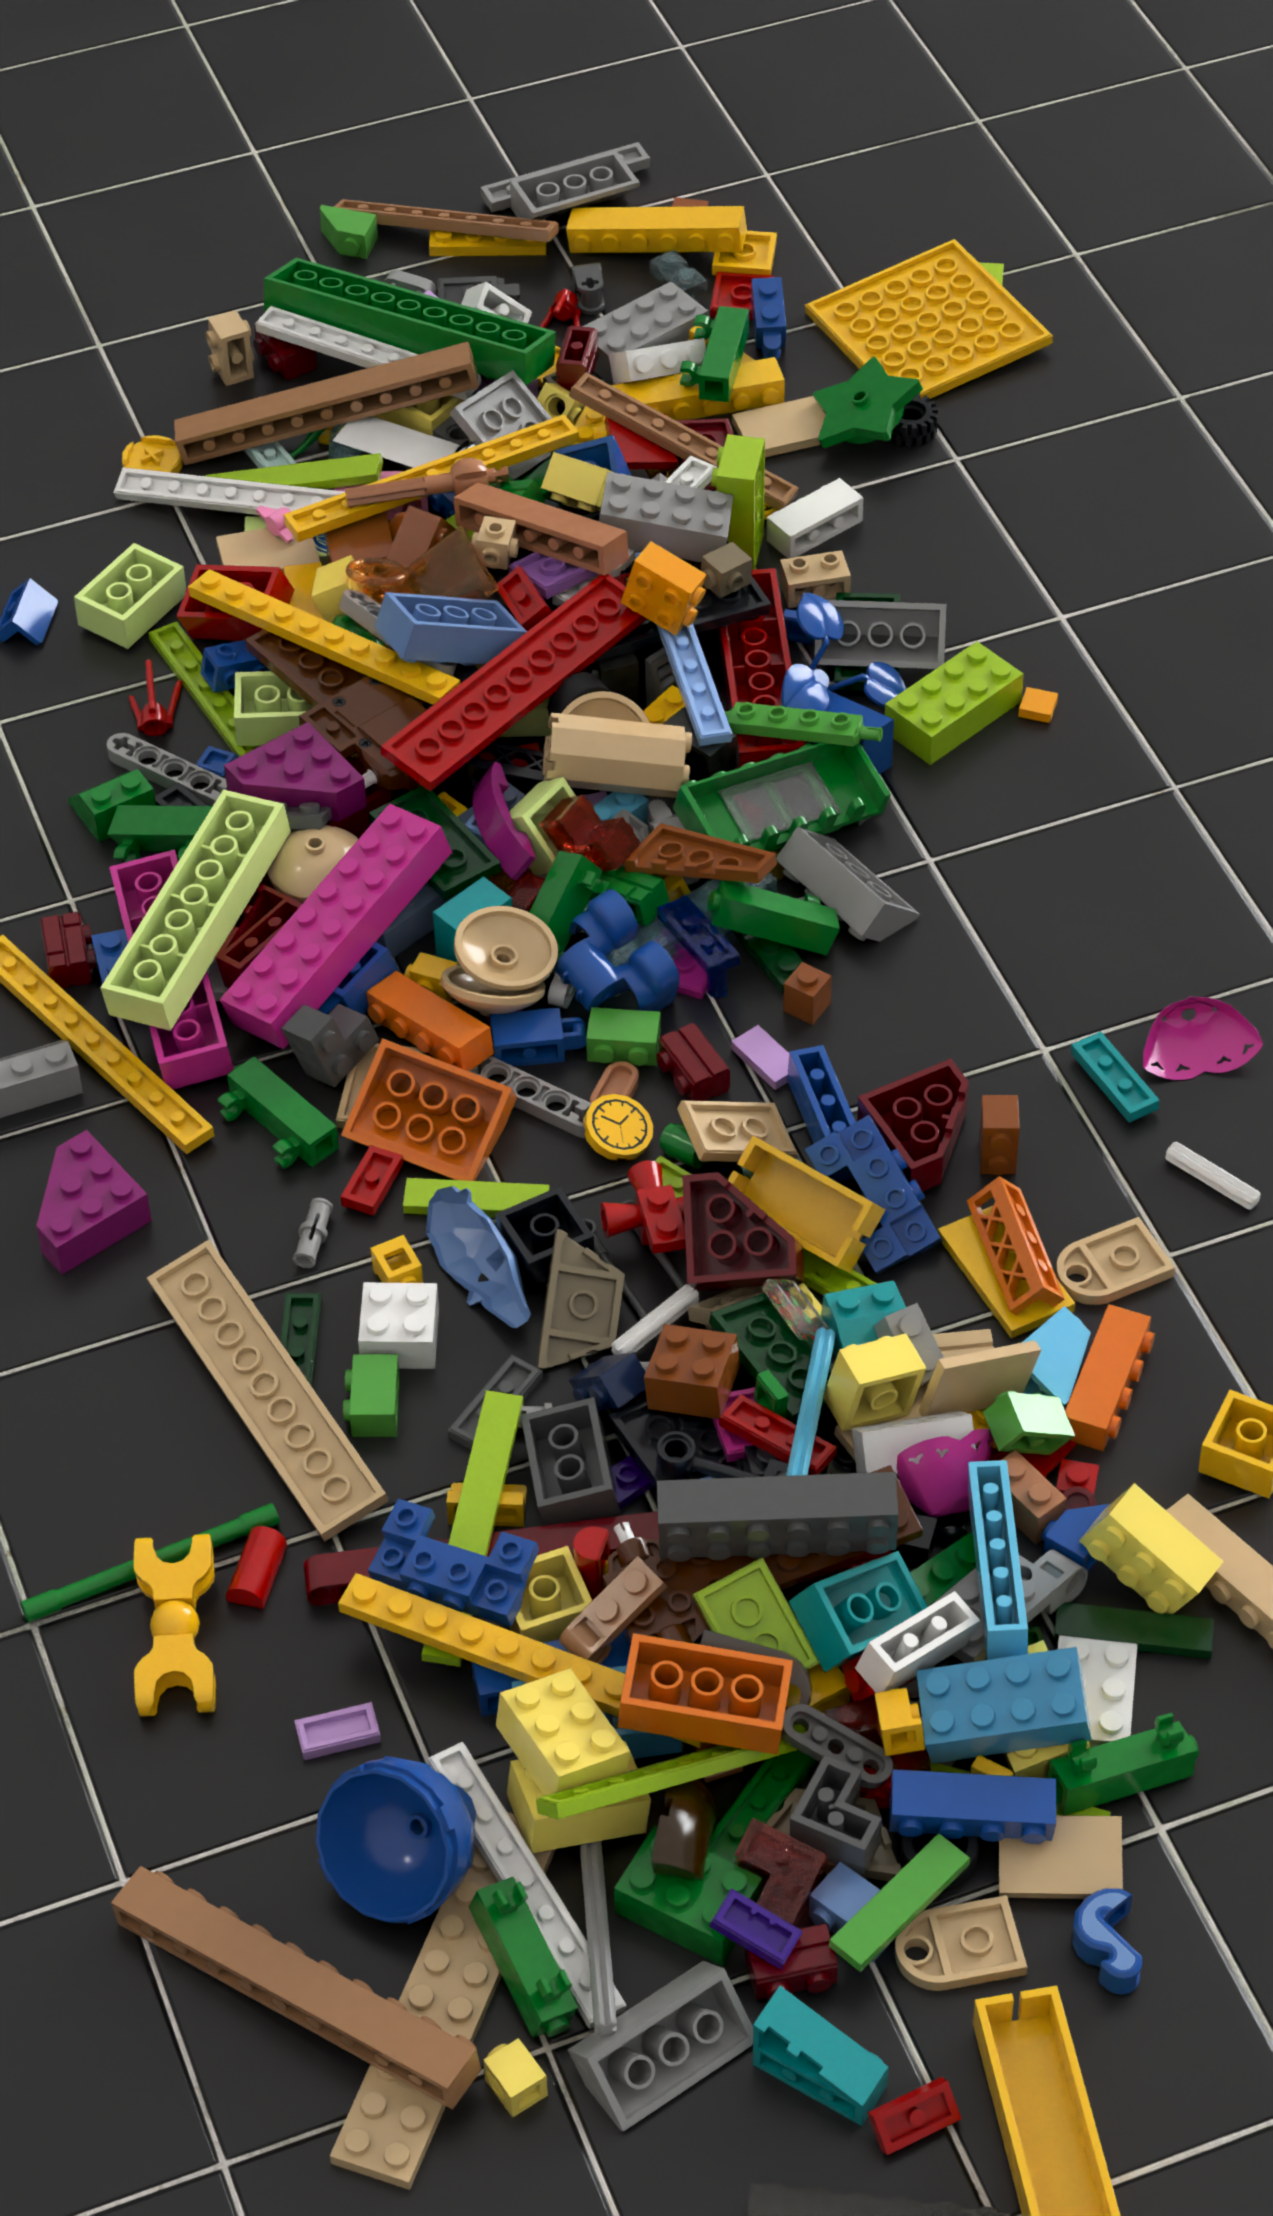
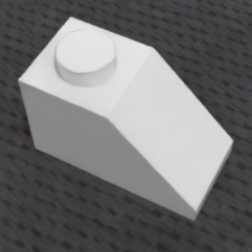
[461,282,532,323]

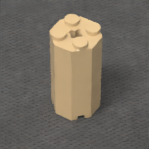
[542,713,692,798]

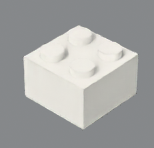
[358,1282,439,1369]

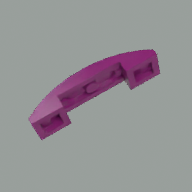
[473,762,536,881]

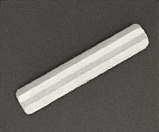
[1165,1142,1260,1210]
[611,1284,699,1355]

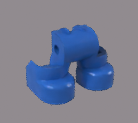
[555,889,680,1012]

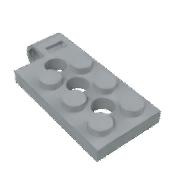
[931,1549,1088,1663]

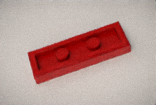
[719,1394,837,1475]

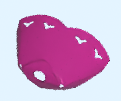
[1143,996,1263,1080]
[896,1428,994,1518]

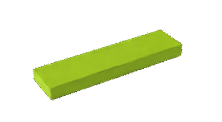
[403,1178,550,1218]

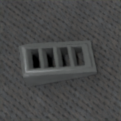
[645,647,678,707]

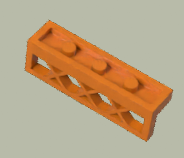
[967,1176,1065,1315]

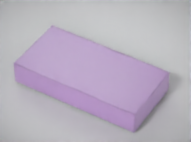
[731,1025,789,1090]
[294,1702,381,1760]

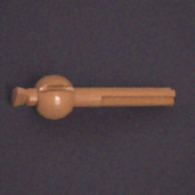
[345,458,510,507]

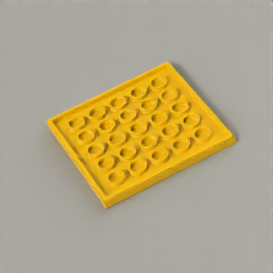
[805,239,1053,399]

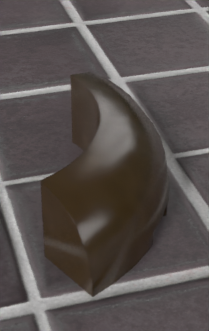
[651,1779,719,1880]

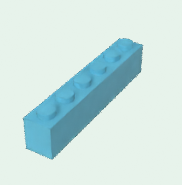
[968,1460,1028,1660]

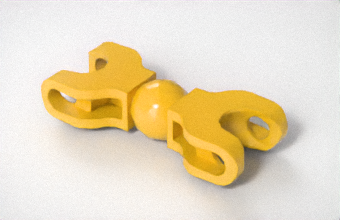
[134,1534,216,1717]

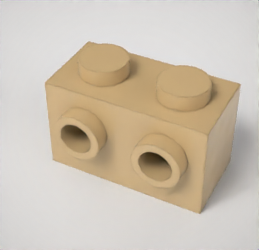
[205,310,254,386]
[780,550,851,609]

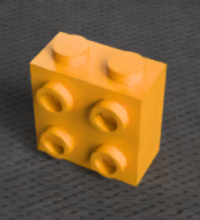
[621,541,707,636]

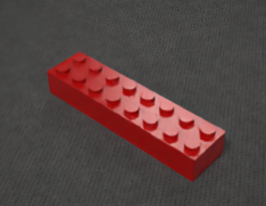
[717,568,805,776]

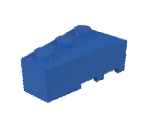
[811,690,894,774]

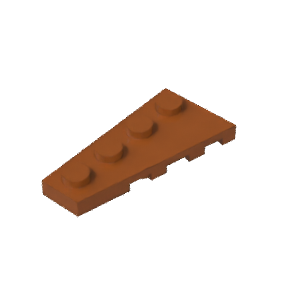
[624,823,777,883]

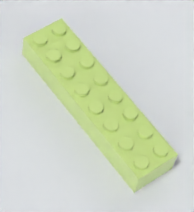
[100,789,291,1031]

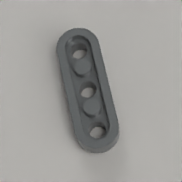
[781,1704,893,1789]

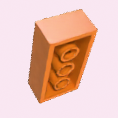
[617,1633,793,1755]

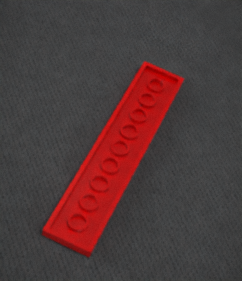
[381,574,647,791]

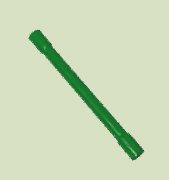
[20,1503,280,1623]

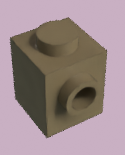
[701,542,752,598]

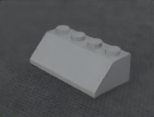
[510,150,640,220]
[815,600,947,669]
[776,827,920,942]
[0,1040,83,1118]
[568,1961,753,2132]

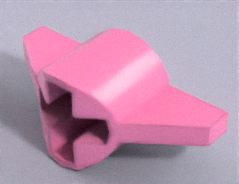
[256,506,293,544]

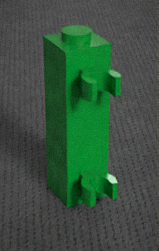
[680,306,749,402]
[107,805,213,863]
[529,850,609,979]
[707,880,840,955]
[218,1056,339,1169]
[1047,1712,1199,1816]
[469,1876,578,2038]

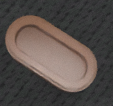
[590,1061,639,1103]

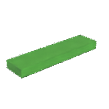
[829,1834,970,1972]

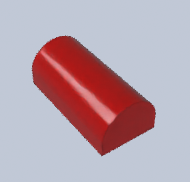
[226,1526,287,1609]
[573,1526,610,1600]

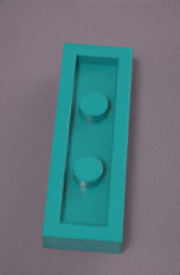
[1071,1031,1160,1123]

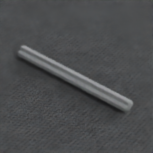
[580,1841,617,2036]

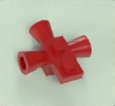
[600,1160,686,1254]

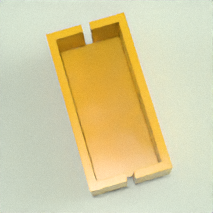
[728,1136,886,1273]

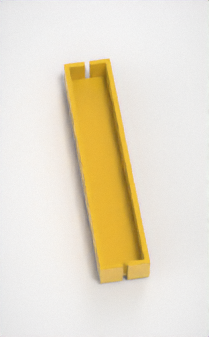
[973,1985,1121,2216]

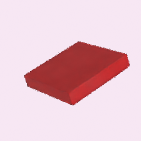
[710,272,775,321]
[604,414,677,469]

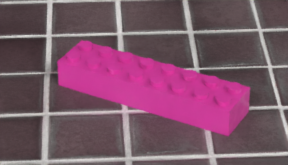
[219,803,452,1050]
[109,849,234,1090]

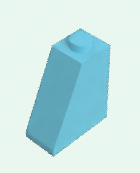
[1022,1306,1091,1408]

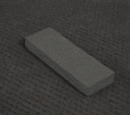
[448,1355,543,1450]

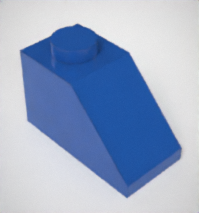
[1041,1504,1110,1572]

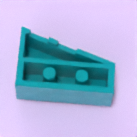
[753,1986,889,2126]

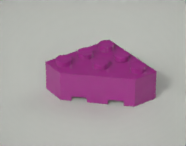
[224,722,367,821]
[36,1130,152,1275]

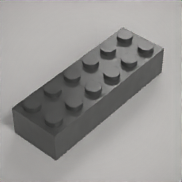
[657,1472,899,1562]

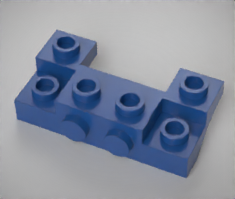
[805,1115,943,1275]
[368,1498,539,1627]

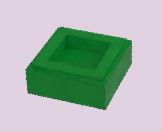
[753,1369,789,1418]

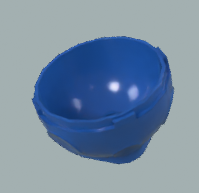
[316,1756,476,1924]

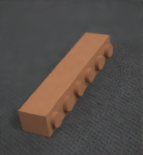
[454,482,629,576]

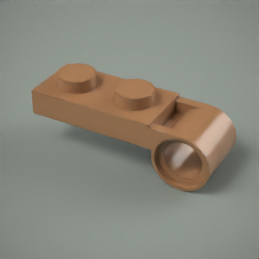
[559,1556,668,1664]

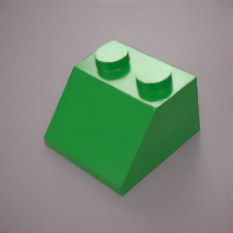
[68,769,156,842]

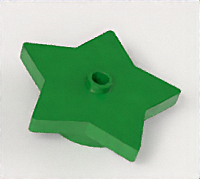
[813,357,923,448]

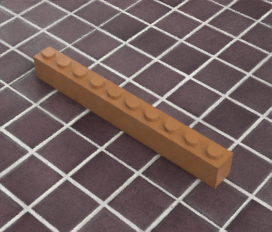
[174,342,479,465]
[111,1866,481,2110]

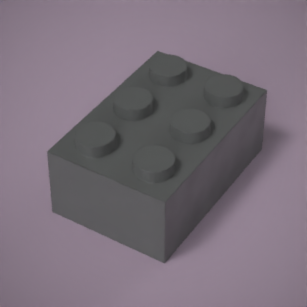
[521,1397,621,1526]

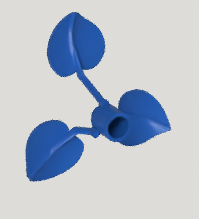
[781,593,906,711]

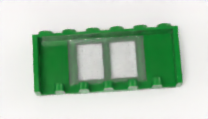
[673,742,891,852]

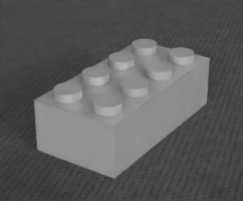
[582,281,708,385]
[599,472,734,562]

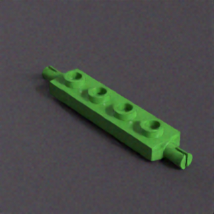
[724,702,883,747]

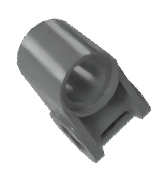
[571,263,605,315]

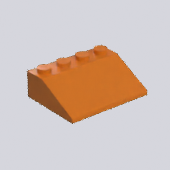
[341,1038,517,1181]

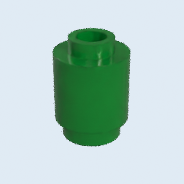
[659,1123,710,1168]

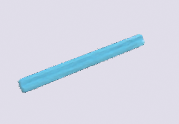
[786,1327,836,1476]

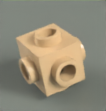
[471,516,519,570]

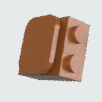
[324,511,397,583]

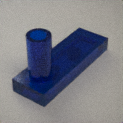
[657,895,740,998]

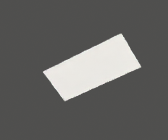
[332,416,460,468]

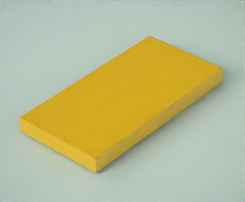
[938,1206,1075,1339]

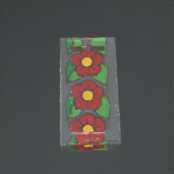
[761,1279,830,1341]

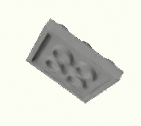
[449,370,564,481]

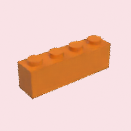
[366,971,494,1071]
[1065,1304,1155,1452]

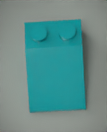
[820,1280,906,1359]
[788,1551,927,1672]

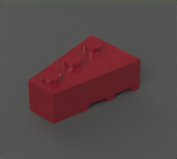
[215,884,303,989]

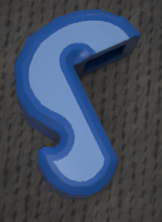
[1071,1888,1142,1995]

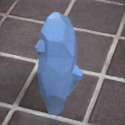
[426,1186,531,1328]

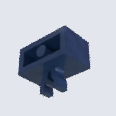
[569,1352,646,1411]

